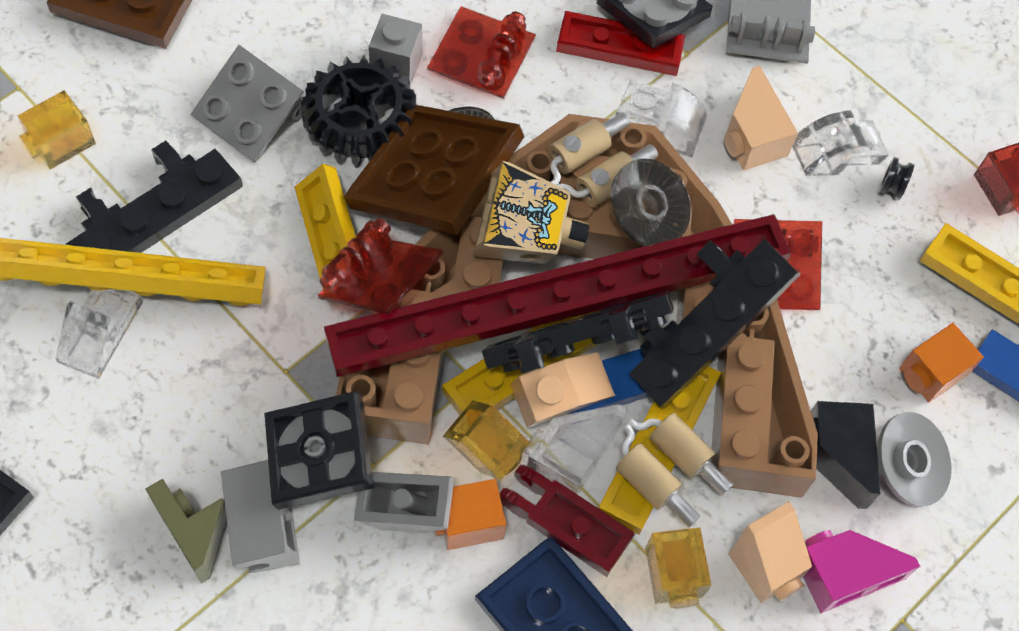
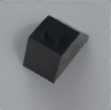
[811,401,881,509]

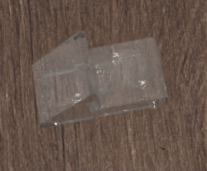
[55,289,143,379]

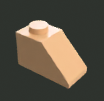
[725,66,798,171]
[510,352,615,429]
[728,501,812,603]

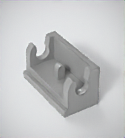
[221,460,300,573]

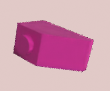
[803,530,921,614]

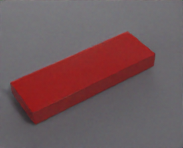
[556,11,685,76]

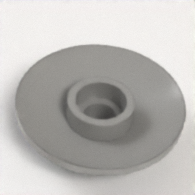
[877,412,952,507]

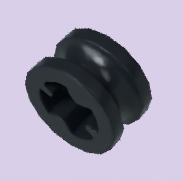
[879,157,915,200]

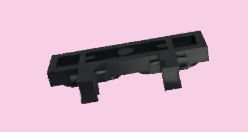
[65,140,243,253]
[629,239,801,408]
[482,290,674,373]

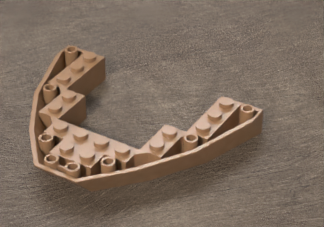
[336,114,818,498]

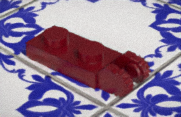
[499,464,635,577]

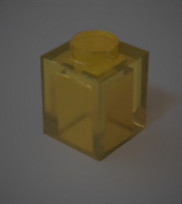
[17,90,96,170]
[443,400,531,480]
[645,528,712,609]

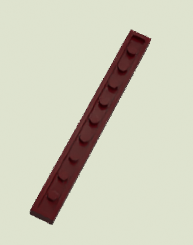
[324,214,791,377]

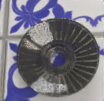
[611,158,691,246]

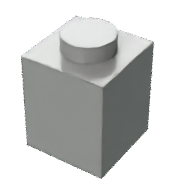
[369,13,422,86]

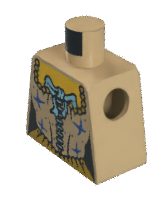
[473,161,589,264]

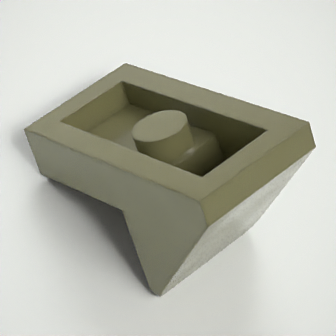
[145,478,227,583]

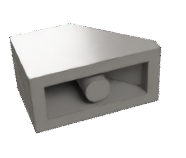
[354,472,454,533]

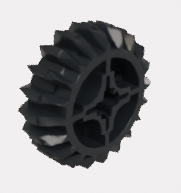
[301,55,417,167]

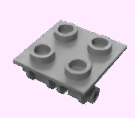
[726,0,815,64]
[190,44,304,162]

